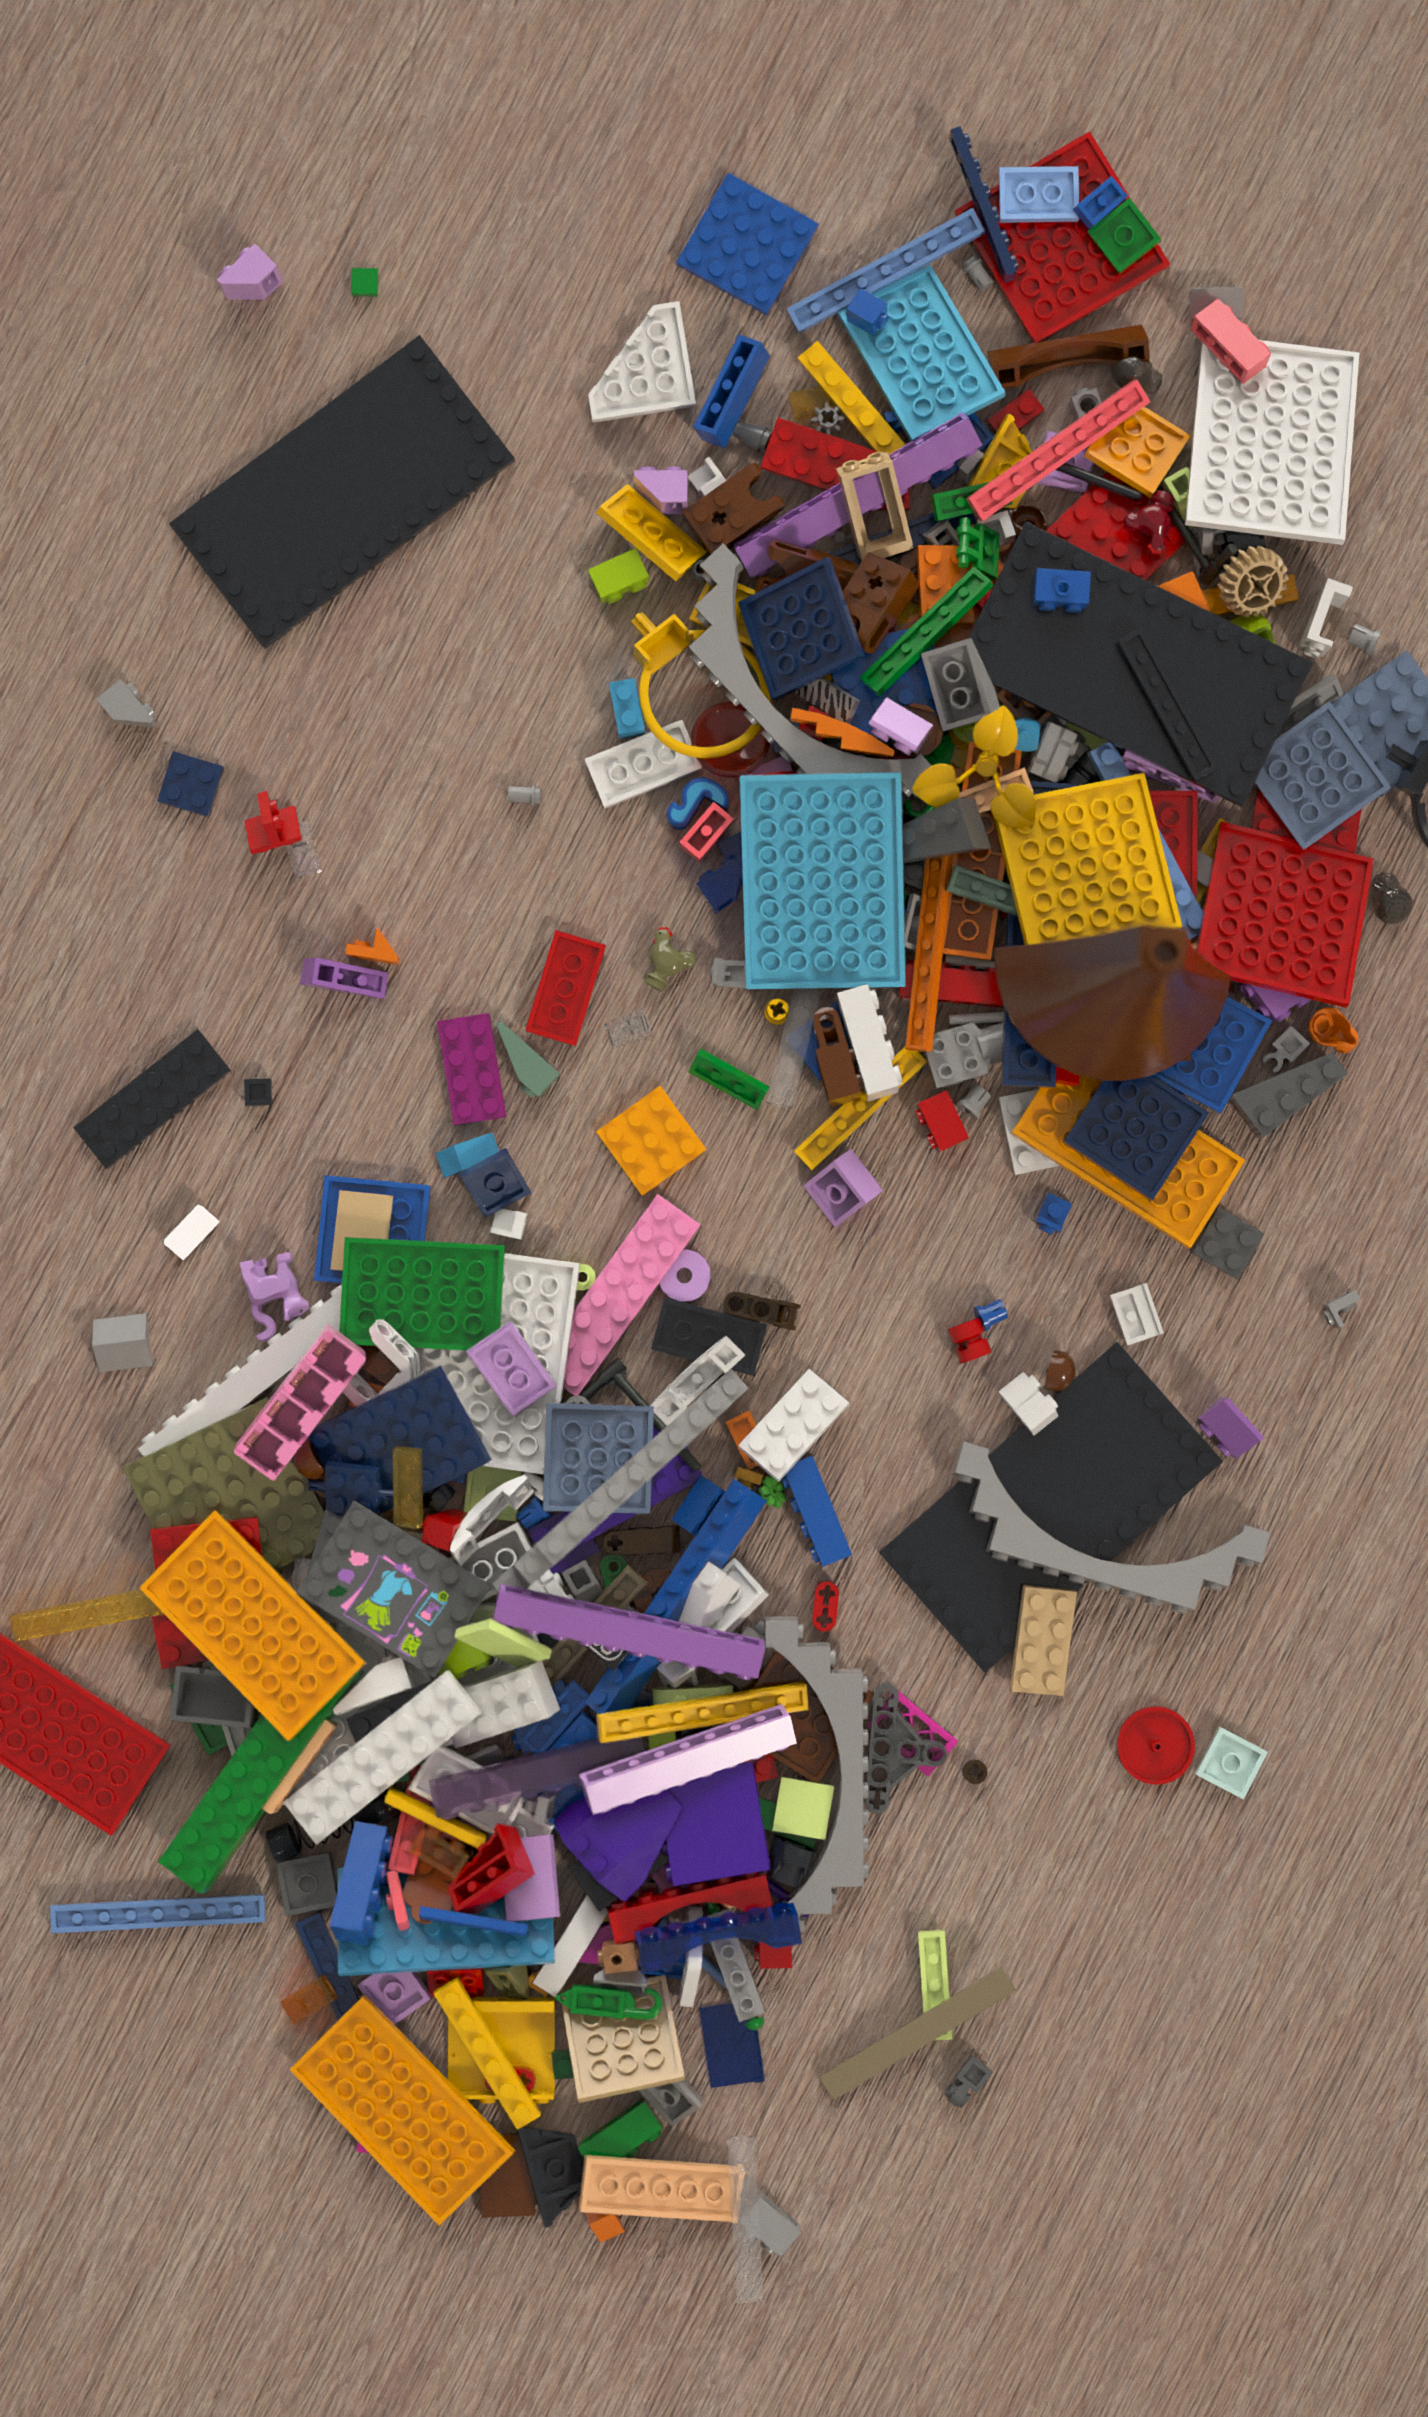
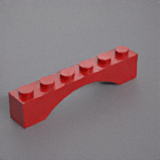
[606,1871,773,1945]

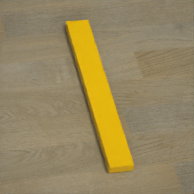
[597,1682,808,1743]

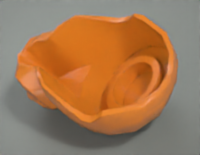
[1308,1007,1359,1053]

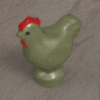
[644,927,697,992]

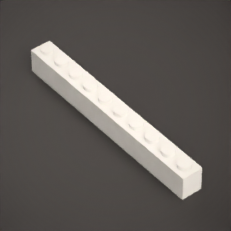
[138,1284,342,1456]

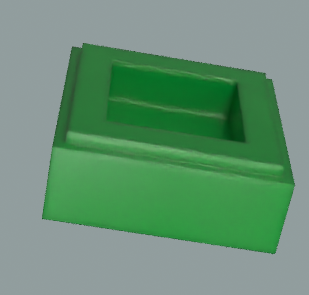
[351,268,379,297]

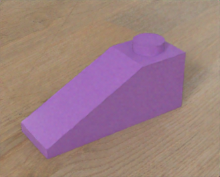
[300,958,388,999]

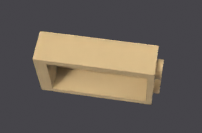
[836,452,914,561]

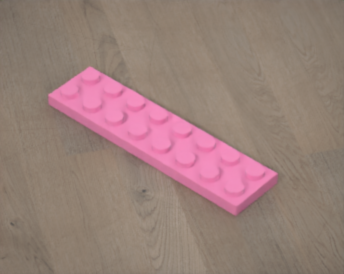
[563,1194,701,1396]

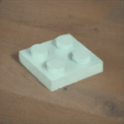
[1195,1726,1268,1800]

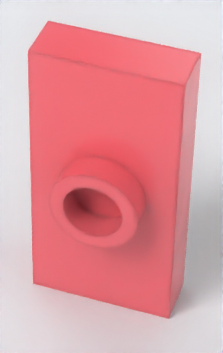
[386,1870,410,1931]

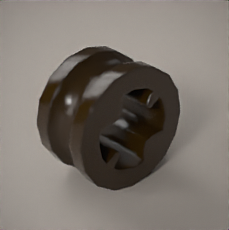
[962,1759,988,1784]

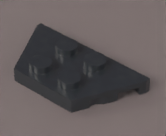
[516,2126,584,2228]

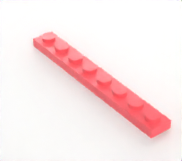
[966,379,1150,521]

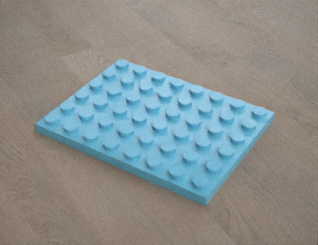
[740,772,906,989]

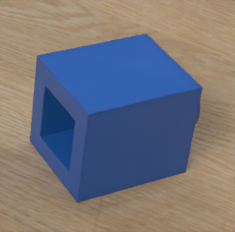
[846,288,889,336]

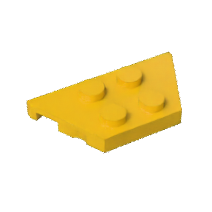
[967,414,1032,509]

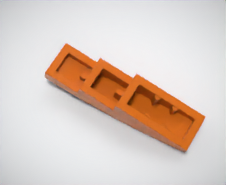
[791,708,894,759]

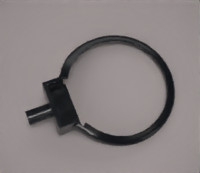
[1385,740,1428,848]

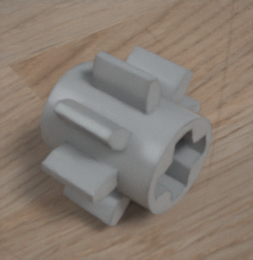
[811,402,844,435]

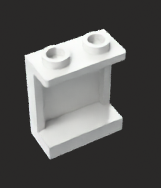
[1298,578,1353,658]

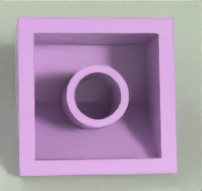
[803,1149,883,1227]

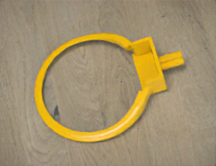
[631,612,771,758]

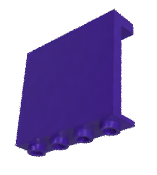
[662,1762,771,1886]

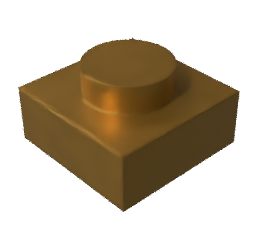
[735,1466,763,1488]

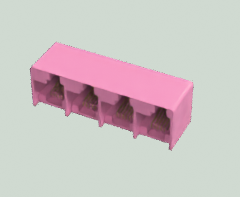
[234,1323,366,1480]

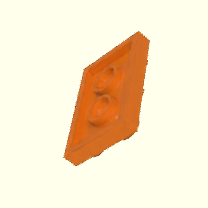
[916,545,974,626]

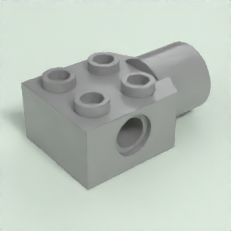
[923,1022,1003,1090]

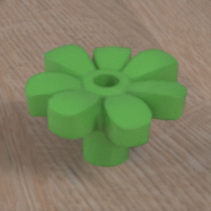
[758,1475,786,1509]

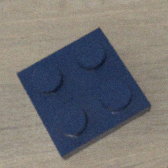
[157,751,224,818]
[459,1148,531,1218]

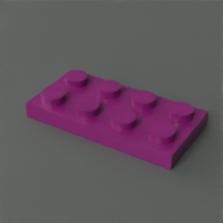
[437,1013,507,1126]

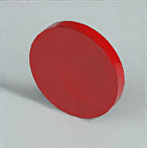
[1117,1706,1195,1785]

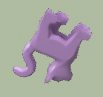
[240,1252,310,1342]

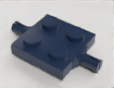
[308,1461,398,1516]

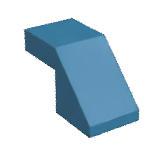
[436,1132,499,1178]

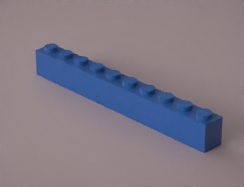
[585,1479,767,1714]

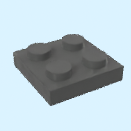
[1191,1207,1264,1280]
[276,1851,337,1916]

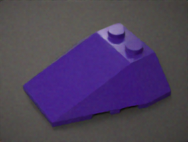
[553,1789,684,1902]

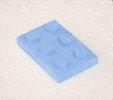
[999,166,1079,223]

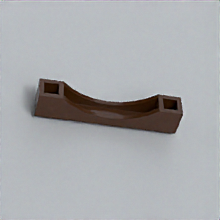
[987,324,1150,388]

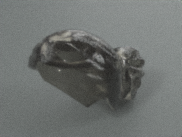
[1111,357,1163,395]
[1371,871,1413,924]

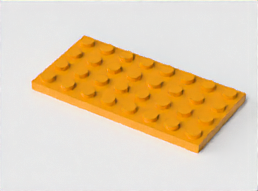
[1011,1076,1245,1249]
[139,1510,366,1741]
[289,1995,515,2225]

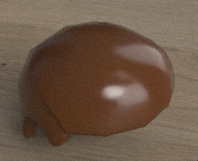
[1009,504,1048,539]
[1044,1350,1076,1391]
[293,1438,325,1479]

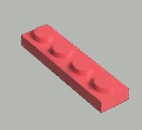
[388,1765,432,1876]

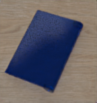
[699,2003,765,2088]

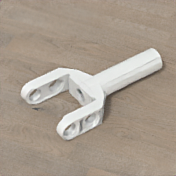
[342,1319,420,1406]

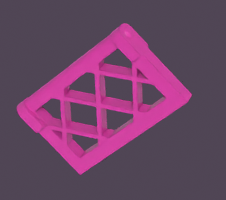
[867,1690,958,1777]

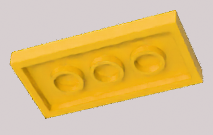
[596,484,707,581]

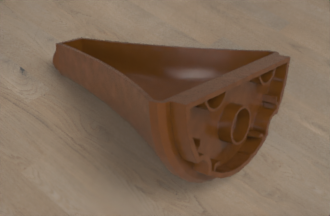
[995,923,1230,1081]

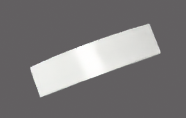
[650,1336,745,1426]
[450,1475,534,1566]
[533,1895,612,1997]

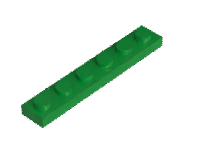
[859,567,993,697]

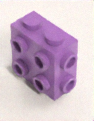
[1238,982,1311,1023]

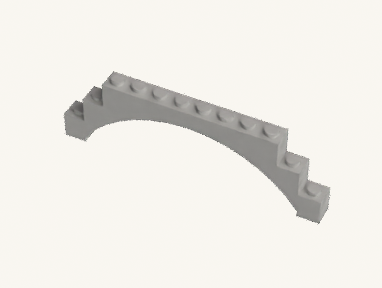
[689,544,932,799]
[491,1369,749,1593]
[952,1442,1270,1614]
[764,1616,869,1941]

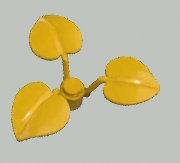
[912,705,1036,828]

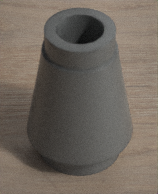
[733,421,772,452]

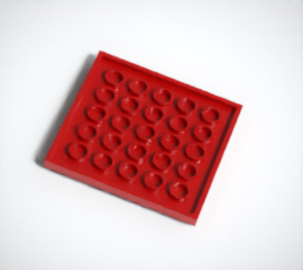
[954,131,1170,343]
[1196,821,1374,1008]

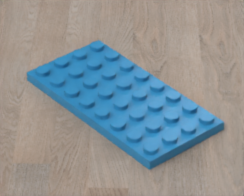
[337,1861,555,1976]

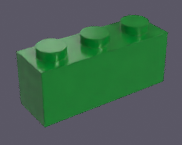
[578,2097,663,2158]

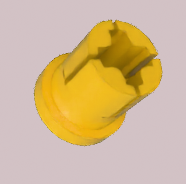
[764,998,791,1025]

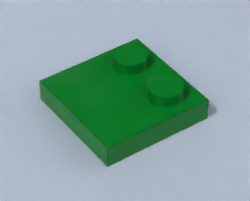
[1087,198,1162,275]

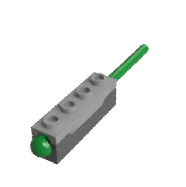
[702,1880,766,2030]

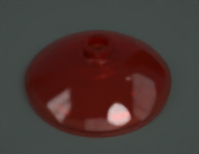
[691,702,770,778]

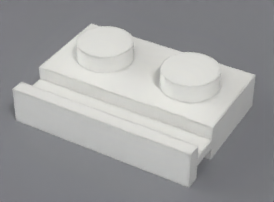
[1109,1283,1164,1346]

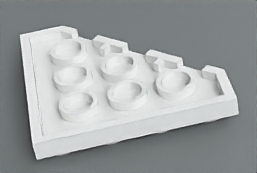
[588,301,696,423]

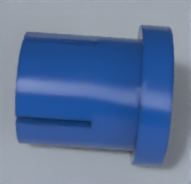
[974,1299,1008,1331]
[516,1495,552,1530]

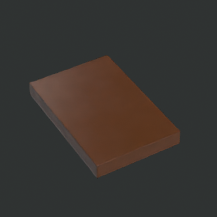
[481,2133,536,2218]

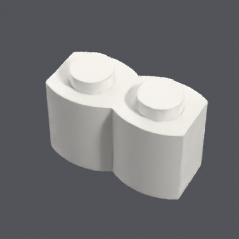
[999,1372,1059,1436]

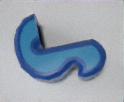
[667,777,729,830]

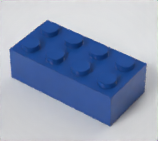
[330,1821,393,1946]

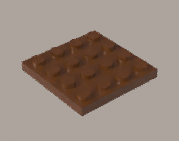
[752,1650,875,1783]

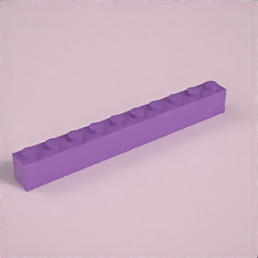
[733,412,982,578]
[493,1583,765,1680]

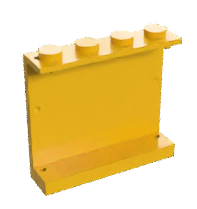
[448,1997,555,2104]

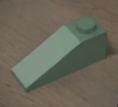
[497,1021,560,1099]

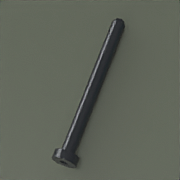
[1035,447,1142,501]

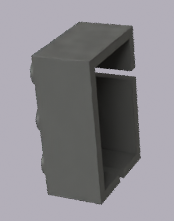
[170,1666,258,1728]

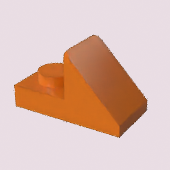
[345,927,401,966]

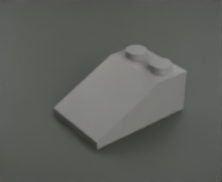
[921,638,1000,731]

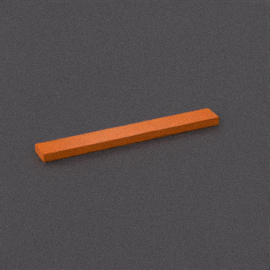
[905,855,953,1052]

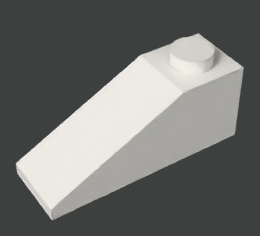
[678,1561,741,1628]
[333,1654,415,1715]

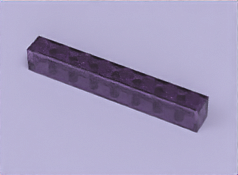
[429,1737,645,1819]

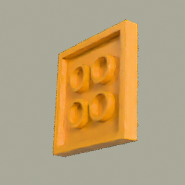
[1084,407,1191,498]
[596,1086,707,1196]

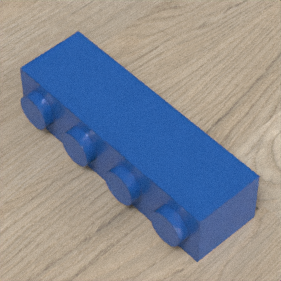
[693,335,770,448]
[782,1455,852,1567]

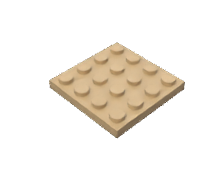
[561,1975,685,2103]

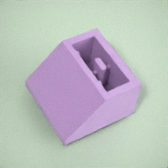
[217,244,283,300]
[634,466,688,515]
[868,698,934,756]

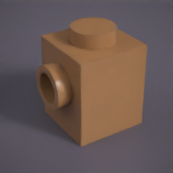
[598,1940,639,1974]

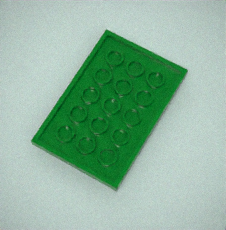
[339,1237,505,1351]

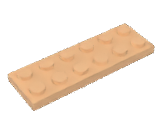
[579,2155,745,2222]

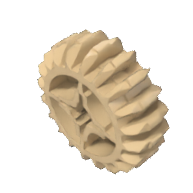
[1217,545,1289,618]

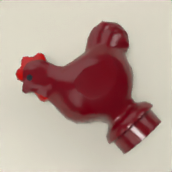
[1123,490,1175,554]

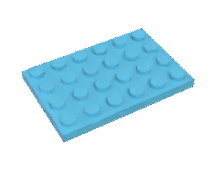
[838,265,1005,442]

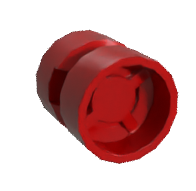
[947,1318,992,1364]

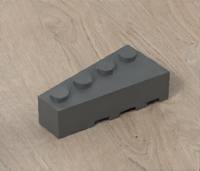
[903,798,991,863]
[1229,1053,1348,1139]

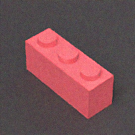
[1191,299,1271,384]

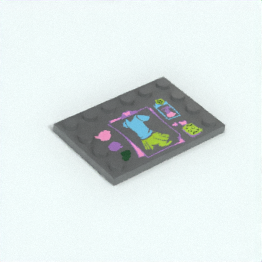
[296,1501,492,1678]

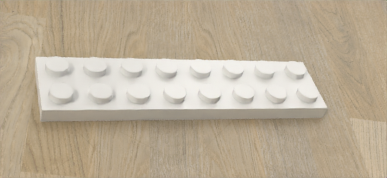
[283,1670,482,1845]

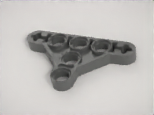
[865,1682,947,1814]

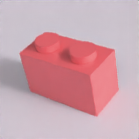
[679,802,734,864]

